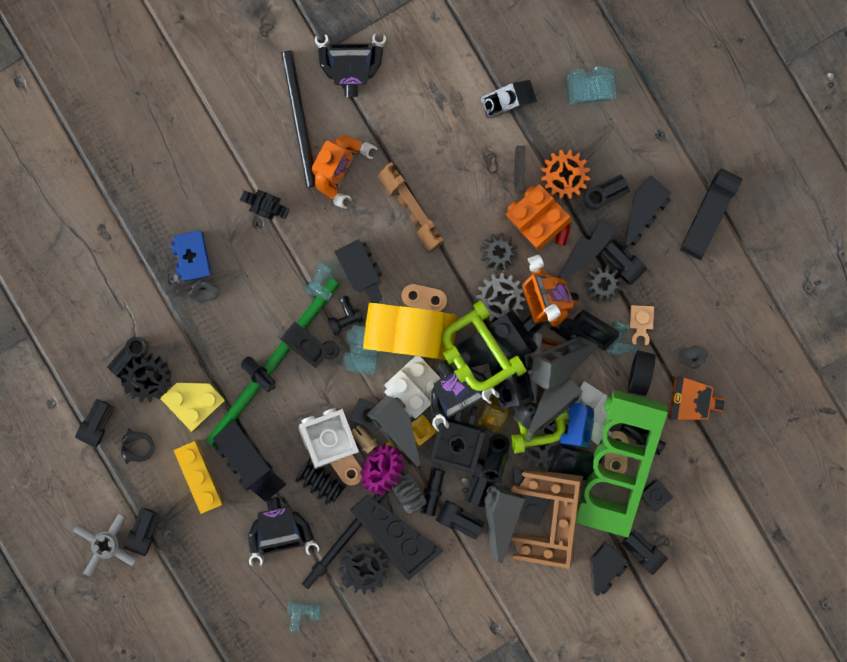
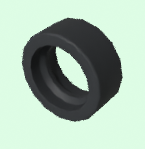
[628,350,656,396]

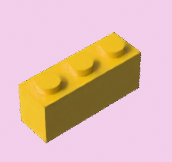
[174,440,225,514]

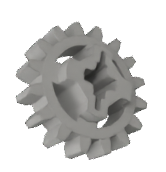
[476,273,526,321]

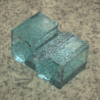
[566,66,616,105]
[343,325,378,375]

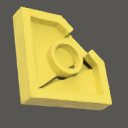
[160,383,225,432]

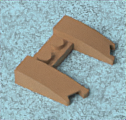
[377,162,444,253]
[510,471,583,569]

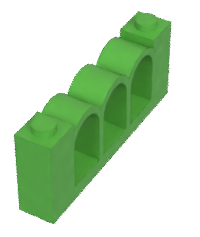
[576,390,668,537]

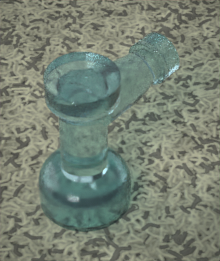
[303,261,334,300]
[608,321,640,356]
[287,600,322,632]

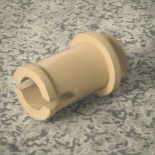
[351,424,378,454]

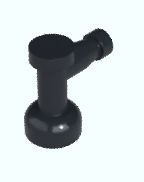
[328,296,363,336]

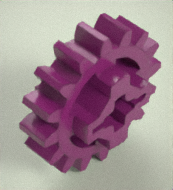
[360,445,405,495]

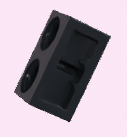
[489,355,535,409]

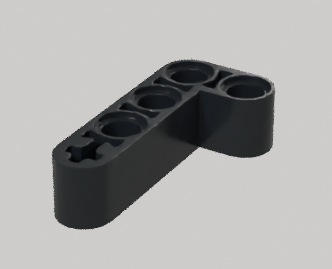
[680,168,743,260]

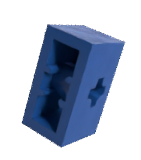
[171,230,212,282]

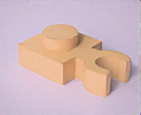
[629,305,654,345]

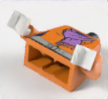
[312,135,377,209]
[522,254,579,327]

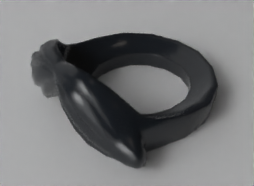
[121,428,154,464]

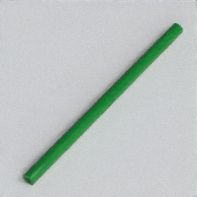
[205,278,340,448]

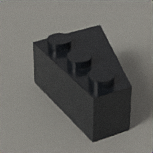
[455,309,538,368]
[213,421,287,502]

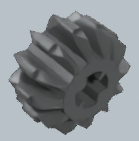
[480,233,519,272]
[584,265,623,304]
[391,474,426,514]

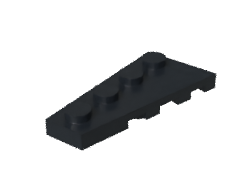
[349,495,443,581]

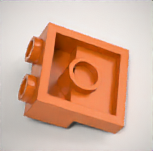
[505,184,572,251]

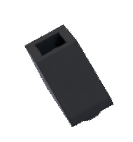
[480,80,537,119]
[590,541,628,596]

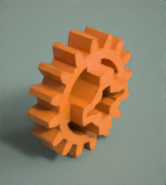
[541,149,590,199]

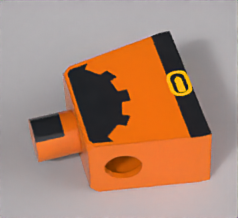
[668,376,725,420]

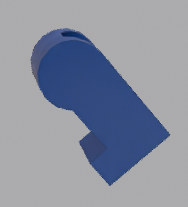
[560,403,594,448]

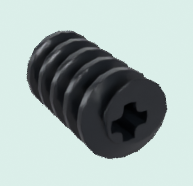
[295,458,347,505]

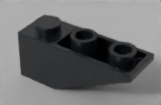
[624,175,672,248]

